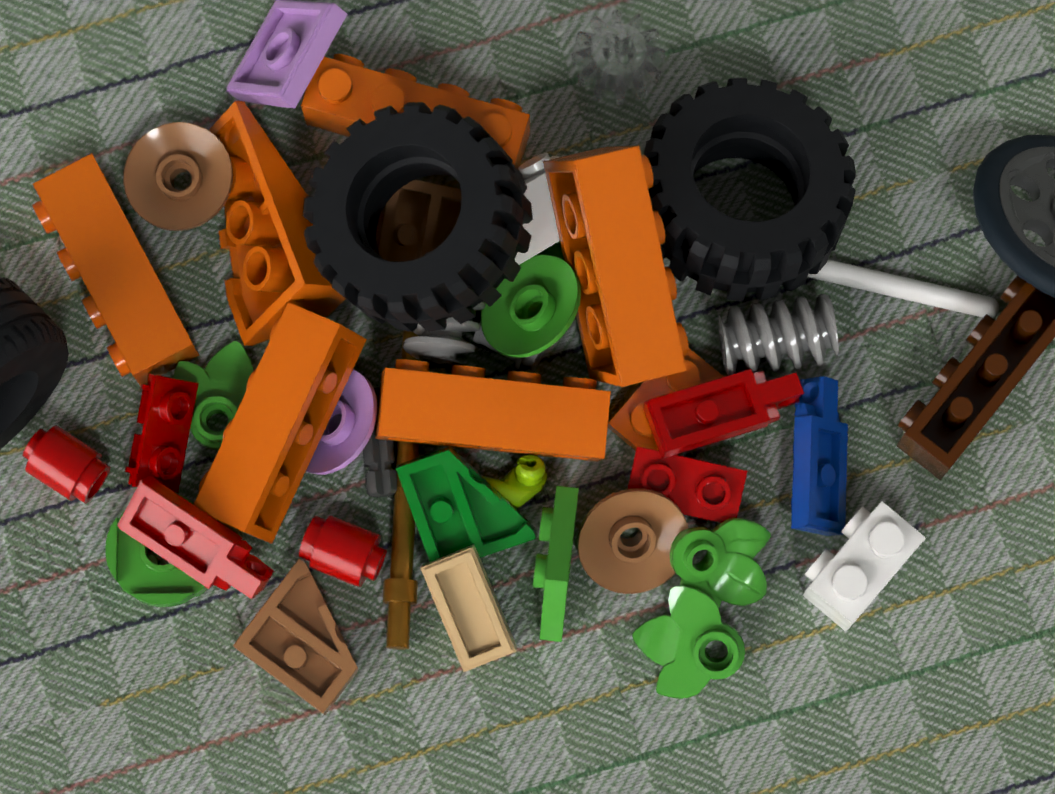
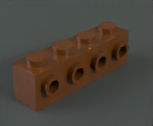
[896,275,1055,480]

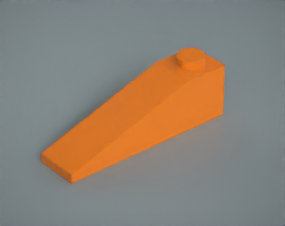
[209,100,346,346]

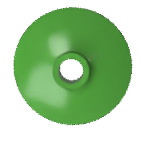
[481,254,581,358]

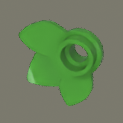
[173,341,254,450]
[670,518,771,608]
[632,585,745,699]

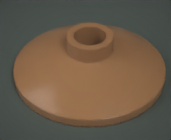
[123,122,233,231]
[577,488,688,594]

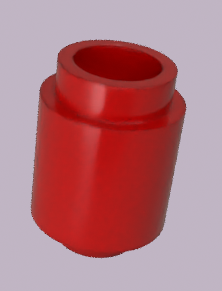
[23,425,110,504]
[299,515,387,587]

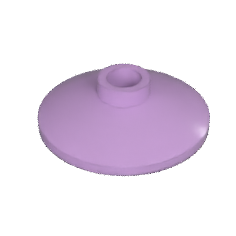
[306,369,377,475]

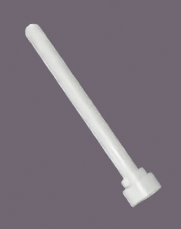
[807,259,999,318]

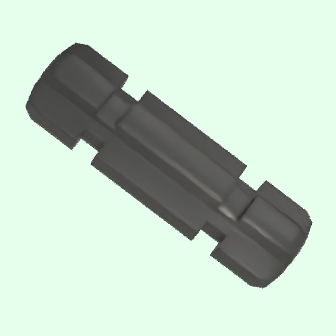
[363,387,397,498]

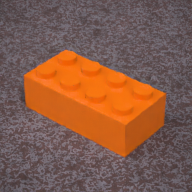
[543,146,689,387]

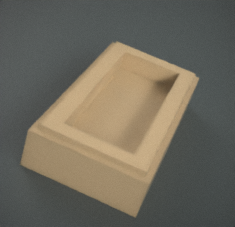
[420,544,517,672]

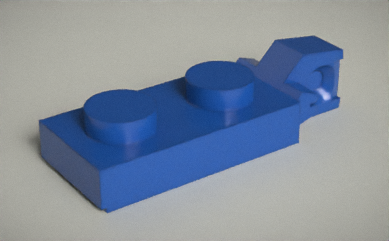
[791,376,848,536]

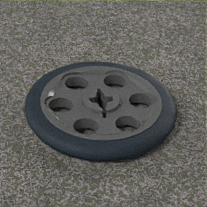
[973,135,1055,298]

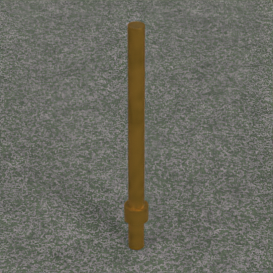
[383,330,419,650]

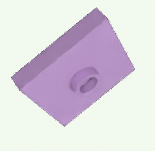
[226,0,347,109]

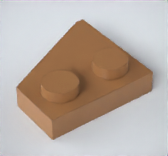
[376,180,462,262]
[233,559,359,715]

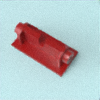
[124,374,199,493]
[627,446,748,523]

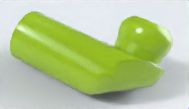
[482,454,547,509]

